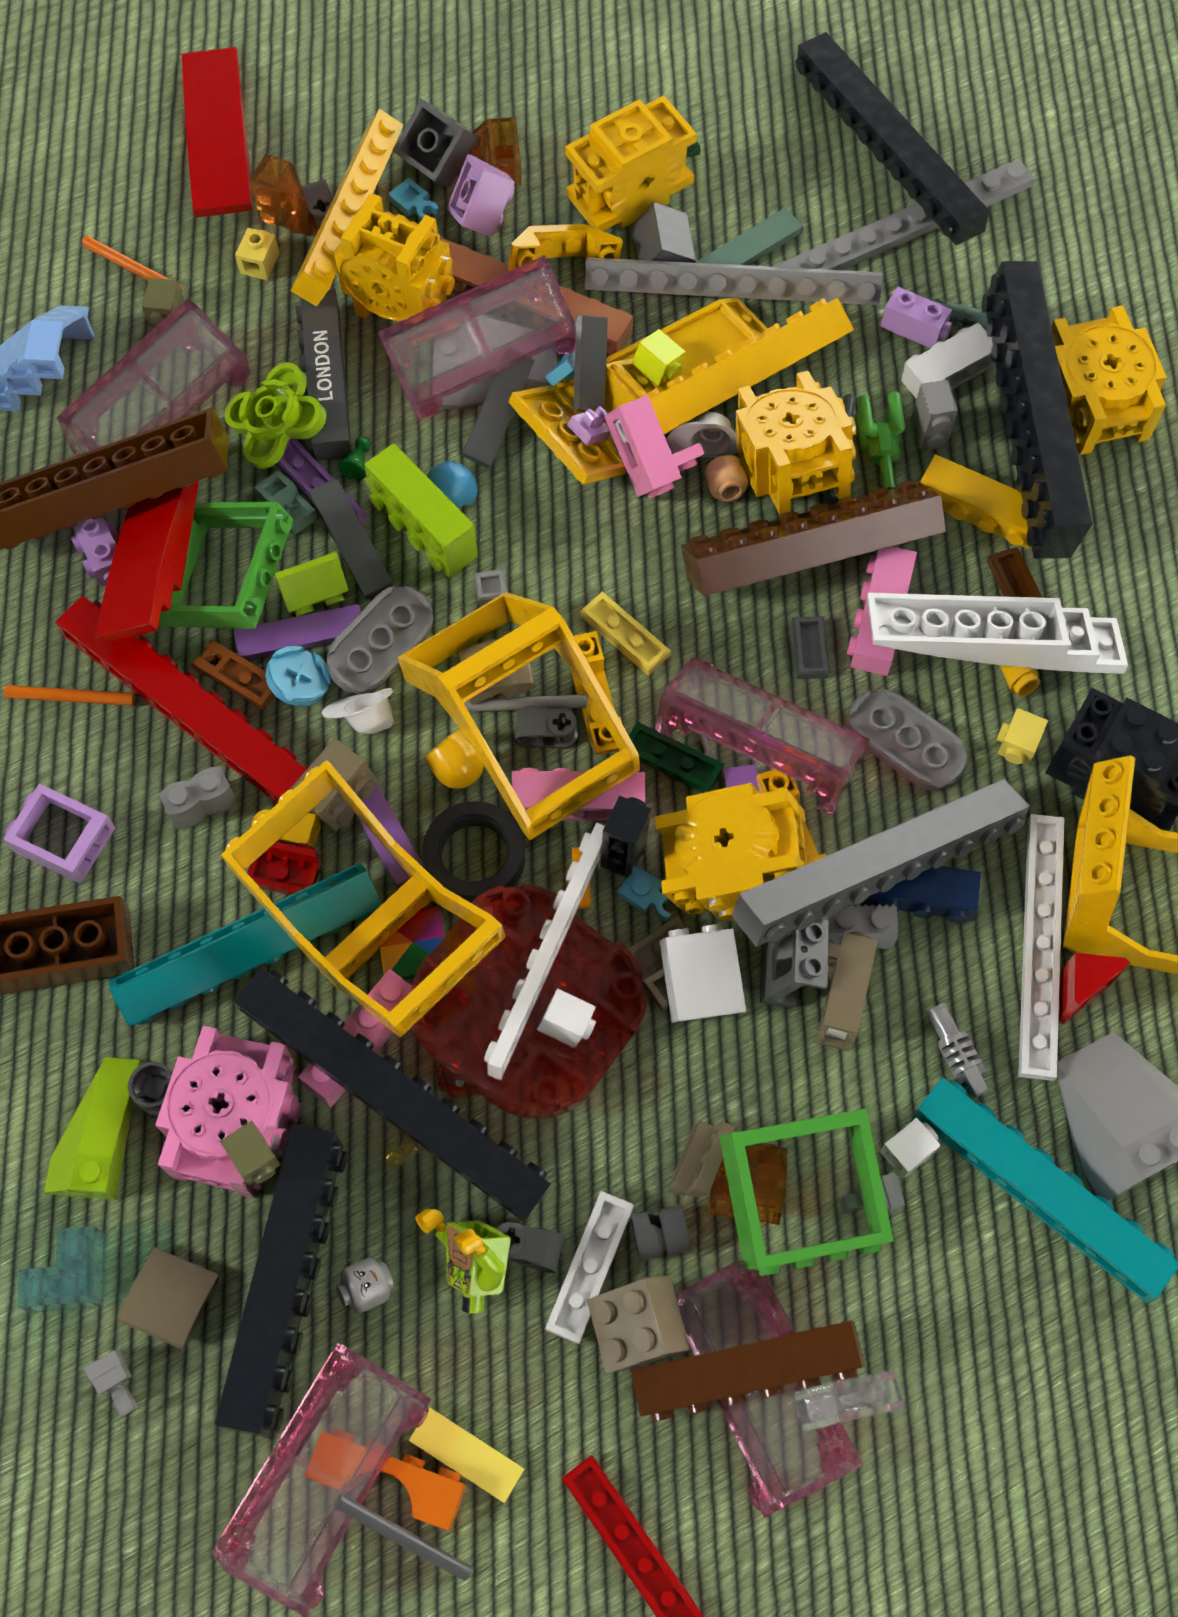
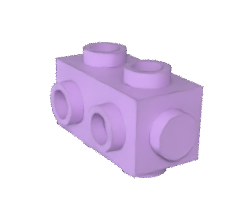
[880,287,953,348]
[71,517,119,587]

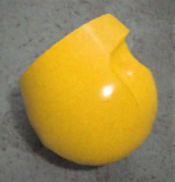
[424,728,484,789]

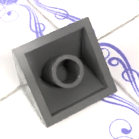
[630,202,696,263]

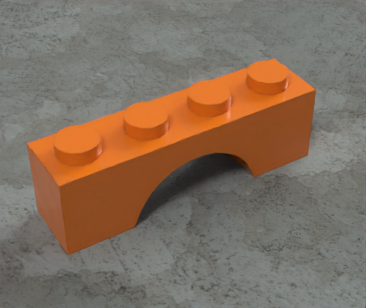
[305,1427,467,1531]

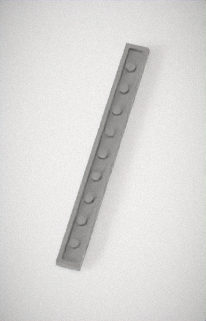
[772,159,1035,270]
[585,257,883,305]

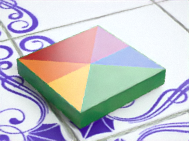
[379,905,450,980]

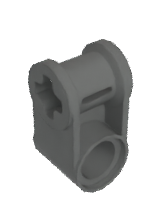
[297,179,333,234]
[514,706,578,749]
[496,1222,565,1273]

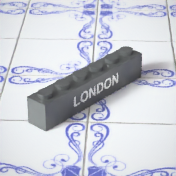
[296,289,352,461]

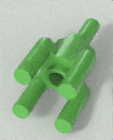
[854,392,905,490]

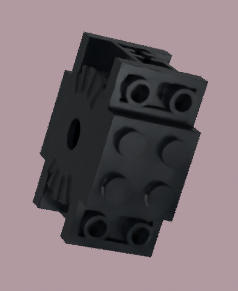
[1045,688,1178,831]

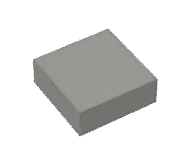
[473,569,508,606]

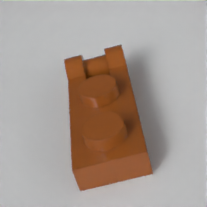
[191,640,275,711]

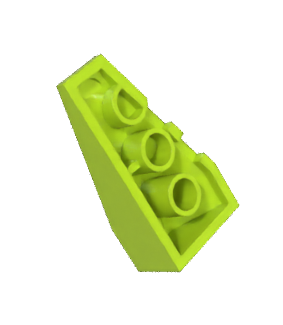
[44,1057,141,1200]

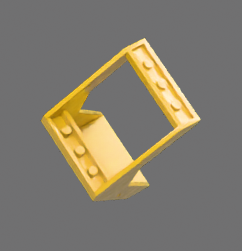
[397,592,640,840]
[1063,755,1178,974]
[221,760,506,1038]

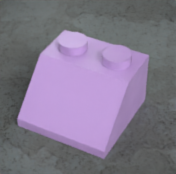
[447,154,515,237]

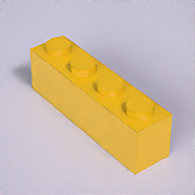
[920,454,1030,549]

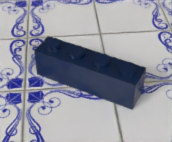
[848,866,981,923]

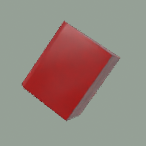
[1058,952,1130,1025]

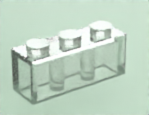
[794,1370,904,1432]

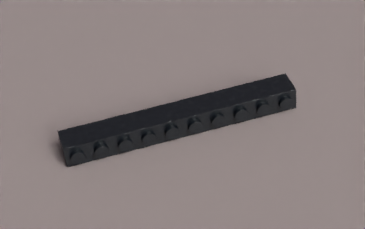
[795,32,989,246]
[234,968,551,1221]

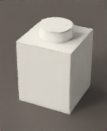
[537,988,596,1048]
[879,1118,941,1179]

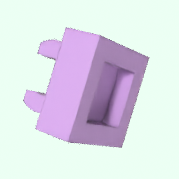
[567,406,610,445]

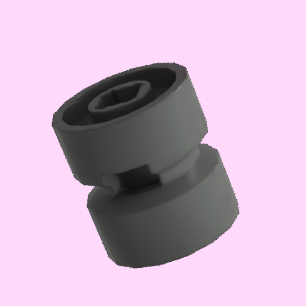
[128,1062,172,1118]
[630,1205,690,1262]

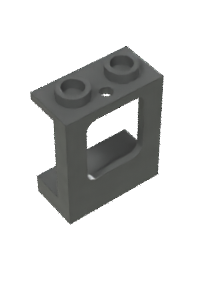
[759,918,829,1008]

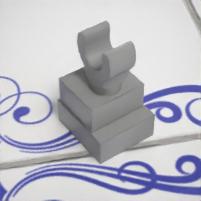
[839,1173,905,1214]
[83,1350,138,1417]

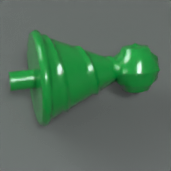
[338,436,371,480]

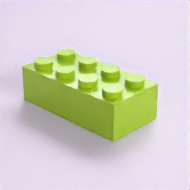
[364,443,478,578]

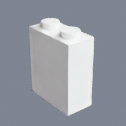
[659,924,746,1023]

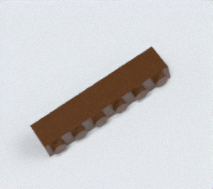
[630,1320,866,1422]

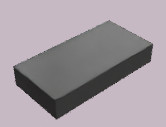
[791,616,830,679]

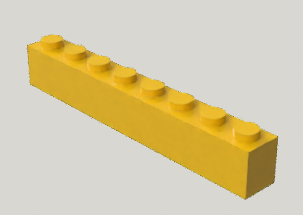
[290,109,404,307]
[642,297,854,435]

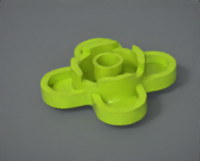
[224,362,326,469]

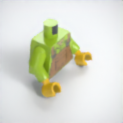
[416,1208,511,1314]

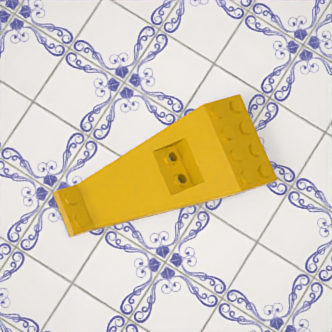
[508,297,768,485]

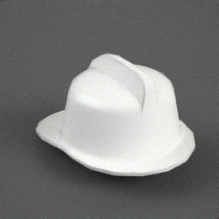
[667,412,737,458]
[321,688,394,734]

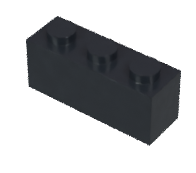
[600,795,651,878]

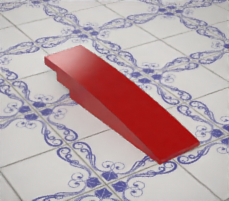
[182,47,253,218]
[95,480,199,643]

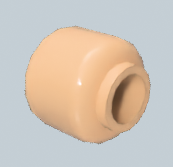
[705,455,748,502]

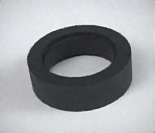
[423,801,525,905]

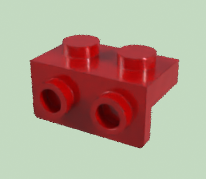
[247,839,322,895]

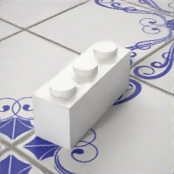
[901,323,995,399]

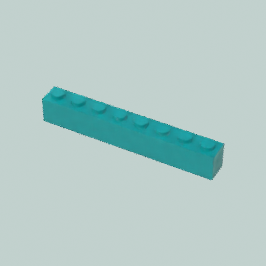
[109,862,382,1027]
[912,1077,1178,1303]

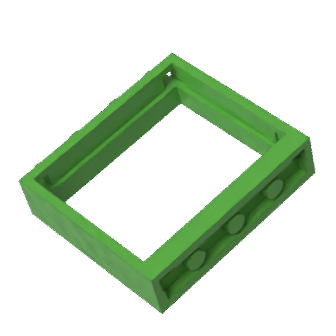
[159,502,294,629]
[719,1108,894,1276]

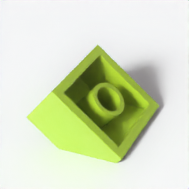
[275,552,349,617]

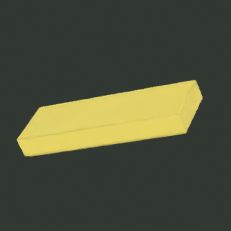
[580,591,671,676]
[409,1407,525,1504]

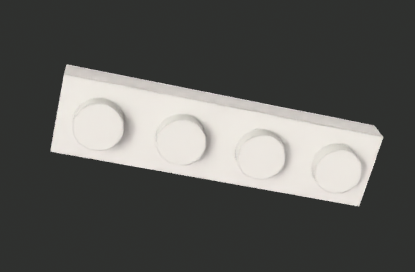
[545,1191,634,1345]

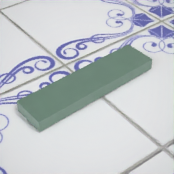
[696,207,803,265]

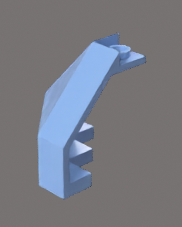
[0,305,95,411]

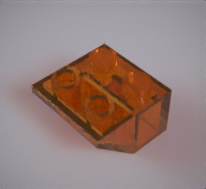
[463,117,522,187]
[249,154,313,237]
[707,1144,788,1225]

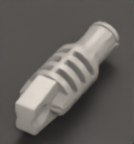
[926,1003,988,1098]

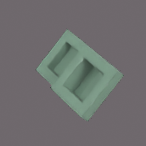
[254,470,319,536]

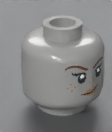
[336,1257,394,1313]

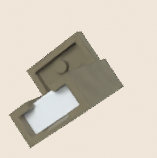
[802,931,878,1052]

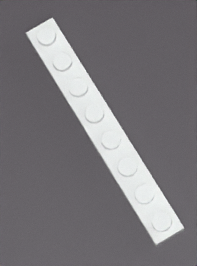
[1018,814,1064,1081]
[484,823,605,1080]

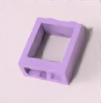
[3,784,115,884]

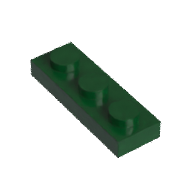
[629,721,724,793]

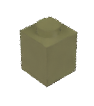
[142,278,184,328]
[220,1121,281,1185]

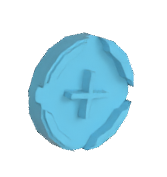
[265,646,331,707]

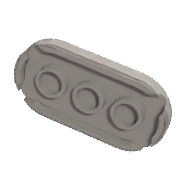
[327,586,433,694]
[848,689,967,791]

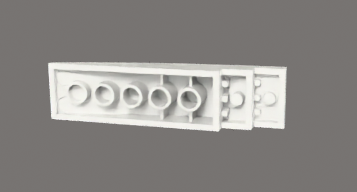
[867,593,1128,674]

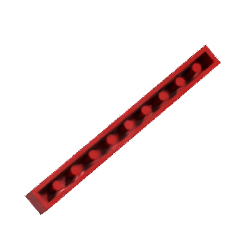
[55,595,310,804]

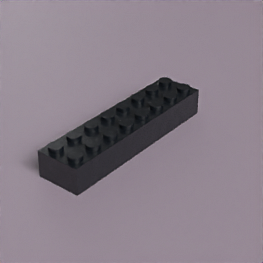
[214,1124,347,1439]

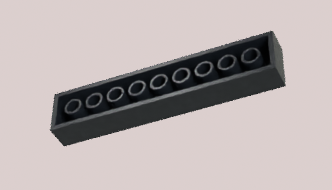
[981,261,1093,559]

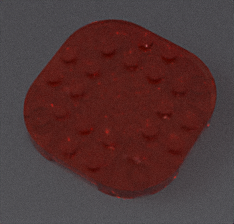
[410,884,647,1119]

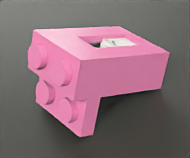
[604,395,704,499]

